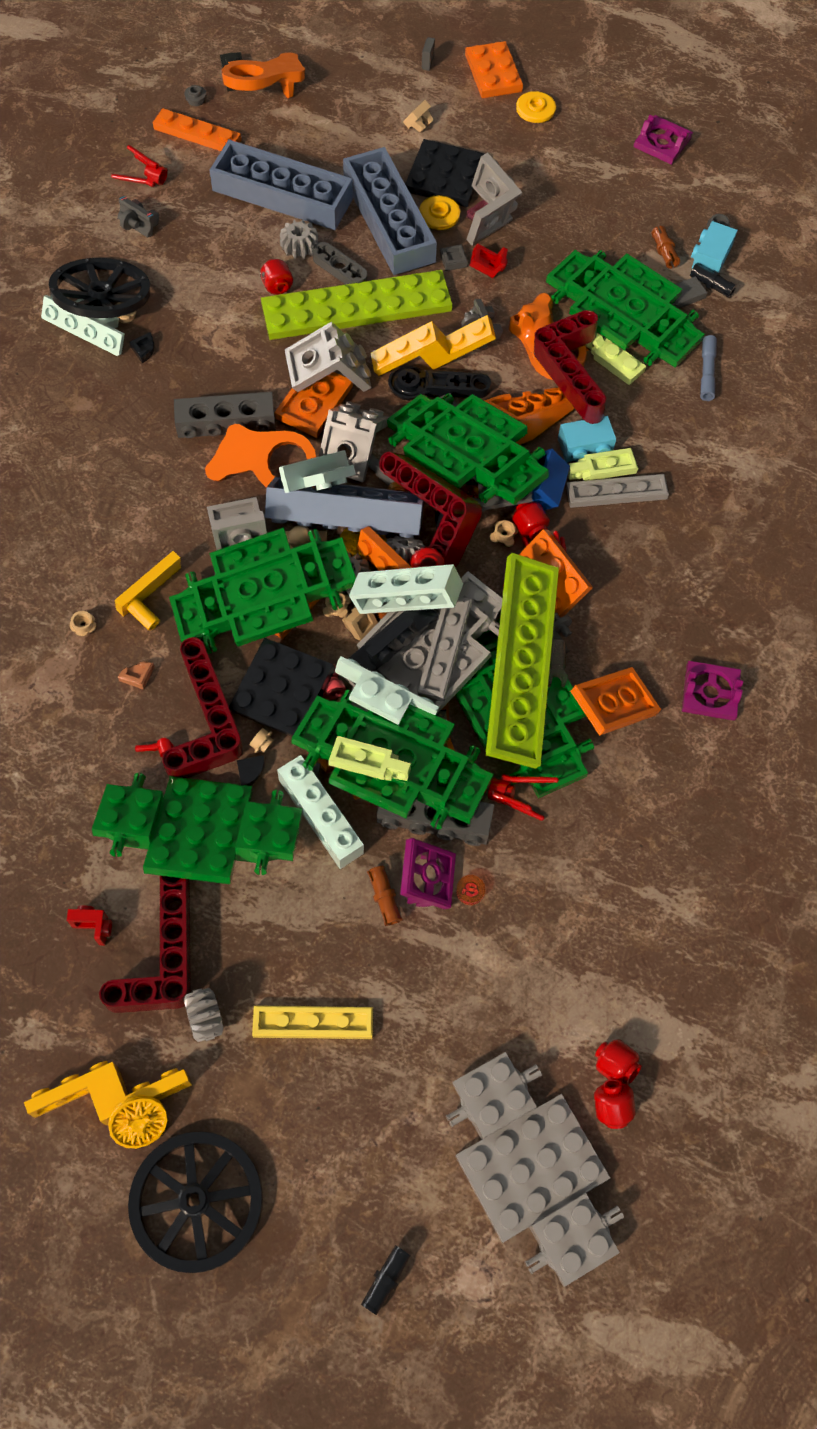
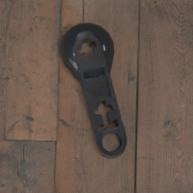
[388,365,491,401]

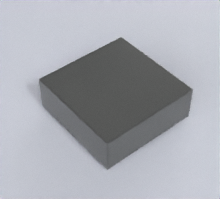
[422,37,435,71]
[440,244,468,271]

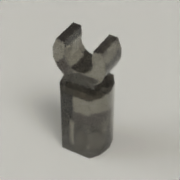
[548,639,568,687]

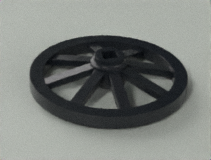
[49,258,150,318]
[128,1132,263,1273]

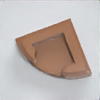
[118,662,155,690]

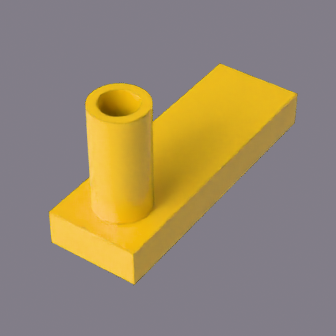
[115,551,181,631]

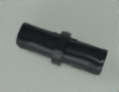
[690,263,737,298]
[361,1245,411,1315]

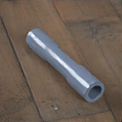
[700,335,717,401]

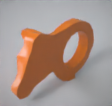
[222,52,305,98]
[509,293,589,380]
[205,424,316,488]

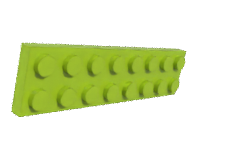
[261,270,452,340]
[486,553,559,769]

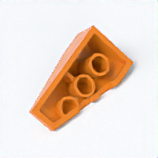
[484,388,575,445]

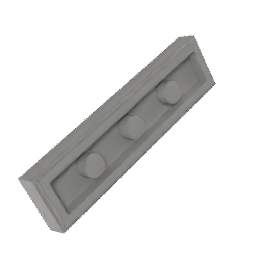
[566,474,669,508]
[417,596,472,701]

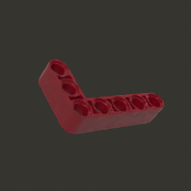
[534,310,606,424]
[379,452,482,568]
[162,637,243,778]
[99,876,191,1013]

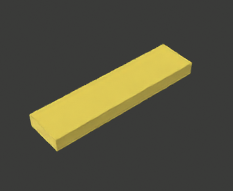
[252,1006,373,1039]

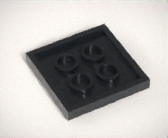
[405,139,485,207]
[229,638,336,737]

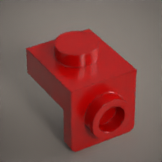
[470,244,508,278]
[66,905,112,946]

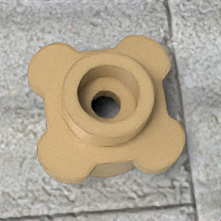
[490,520,518,547]
[323,593,351,618]

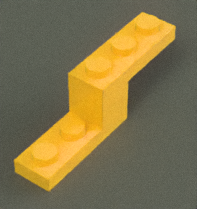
[371,315,496,376]
[24,1061,192,1125]

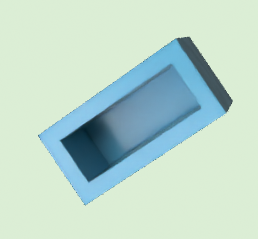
[691,221,738,273]
[558,416,616,462]

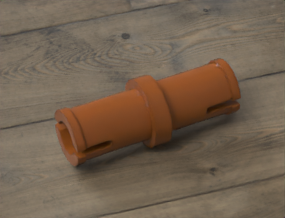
[651,226,680,269]
[367,866,403,926]

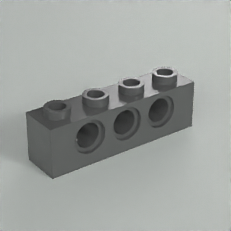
[174,392,276,438]
[377,798,494,846]

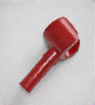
[135,738,174,757]

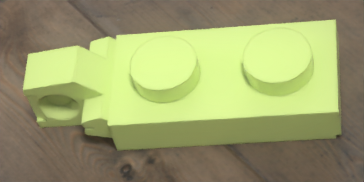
[585,333,646,385]
[567,448,638,481]
[329,736,411,781]

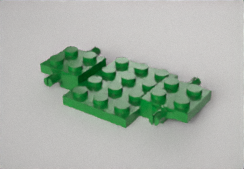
[546,250,705,368]
[387,393,549,505]
[169,528,356,653]
[455,618,594,799]
[291,690,493,829]
[92,773,302,884]

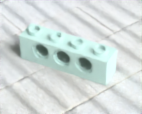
[349,564,463,614]
[277,755,364,869]

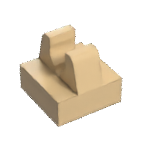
[403,100,433,132]
[342,607,378,641]

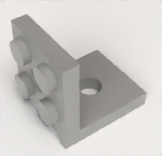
[466,152,523,246]
[285,322,372,392]
[318,402,389,482]
[207,497,267,551]

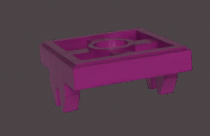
[634,115,693,165]
[682,661,743,721]
[400,838,456,909]

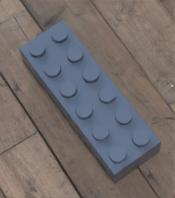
[210,139,353,230]
[343,147,437,275]
[265,477,424,538]

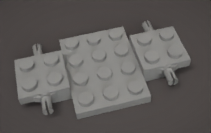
[342,571,502,715]
[446,1052,624,1287]

